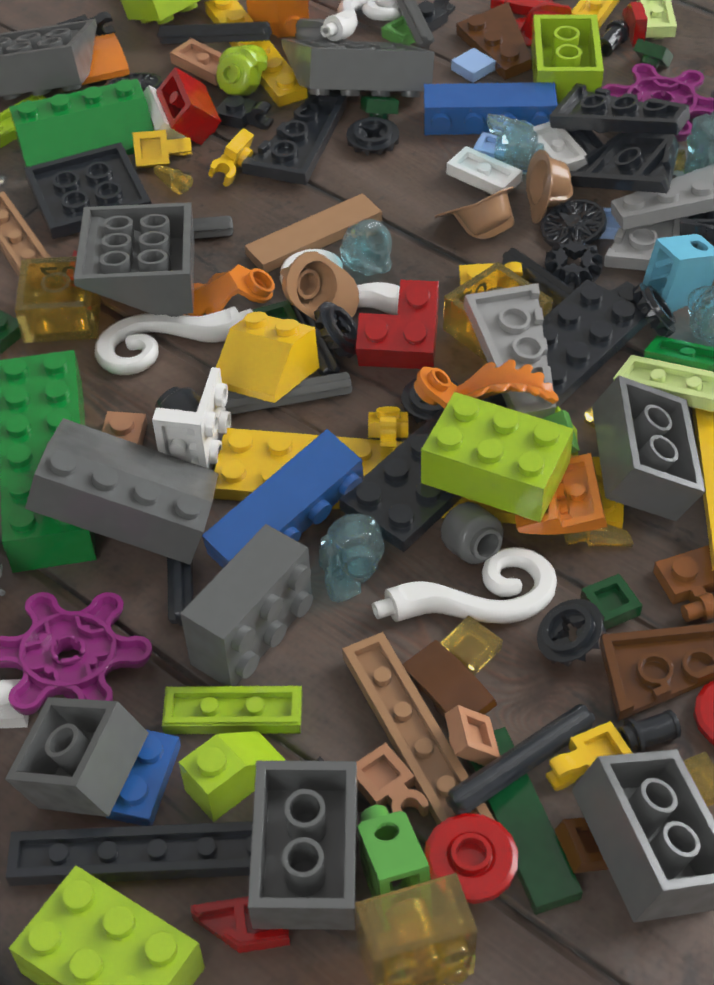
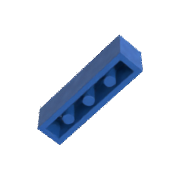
[424,82,558,135]
[202,429,364,568]

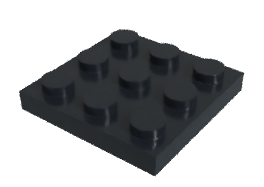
[24,142,151,239]

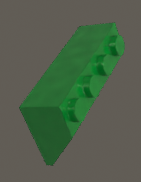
[9,78,154,167]

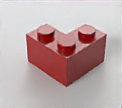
[356,279,439,369]

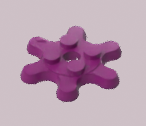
[602,63,714,142]
[0,592,152,715]

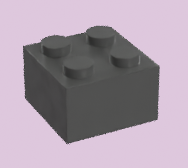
[5,697,149,817]

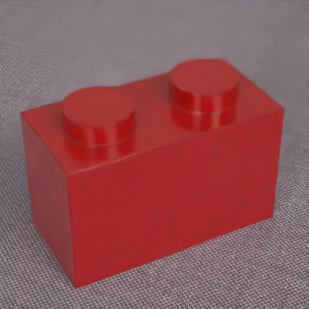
[156,67,221,145]

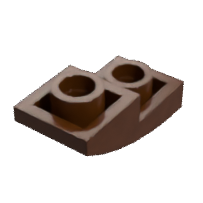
[402,639,497,718]

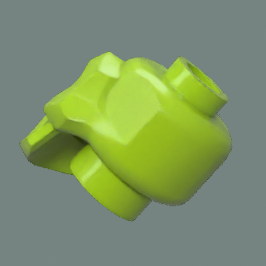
[216,44,268,97]

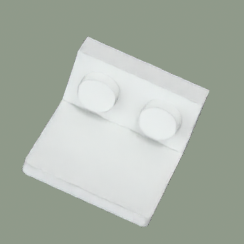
[152,367,232,470]

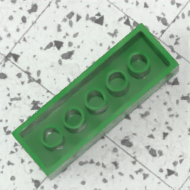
[0,350,97,573]

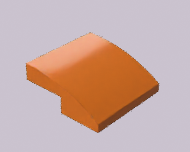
[82,33,130,85]
[515,453,608,535]

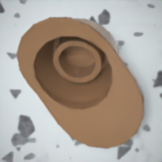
[526,149,573,224]
[435,186,515,239]
[280,251,359,321]

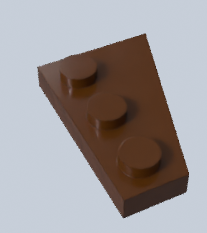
[456,2,532,80]
[599,623,714,721]

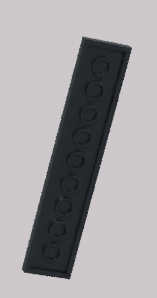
[339,279,648,552]

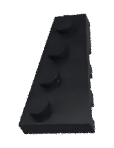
[549,83,690,135]
[241,92,347,185]

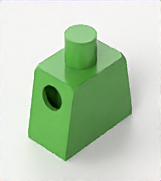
[357,805,433,937]

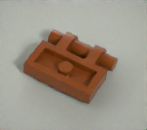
[653,545,714,622]

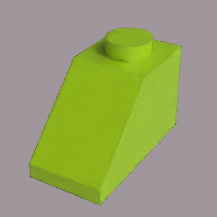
[178,731,286,822]

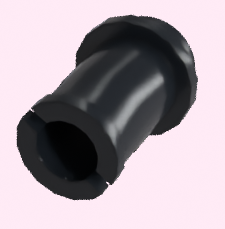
[600,20,629,57]
[617,709,681,753]

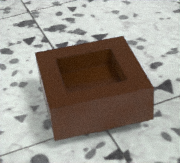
[555,817,609,873]

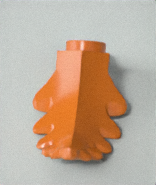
[184,264,275,316]
[414,359,559,409]

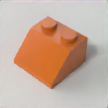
[246,0,309,38]

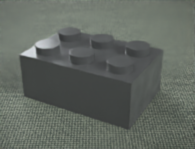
[592,375,705,521]
[180,524,313,686]
[572,749,714,923]
[248,760,357,930]

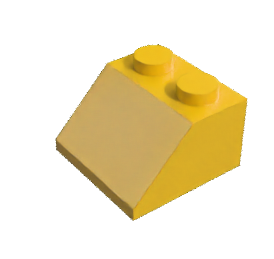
[216,312,319,403]

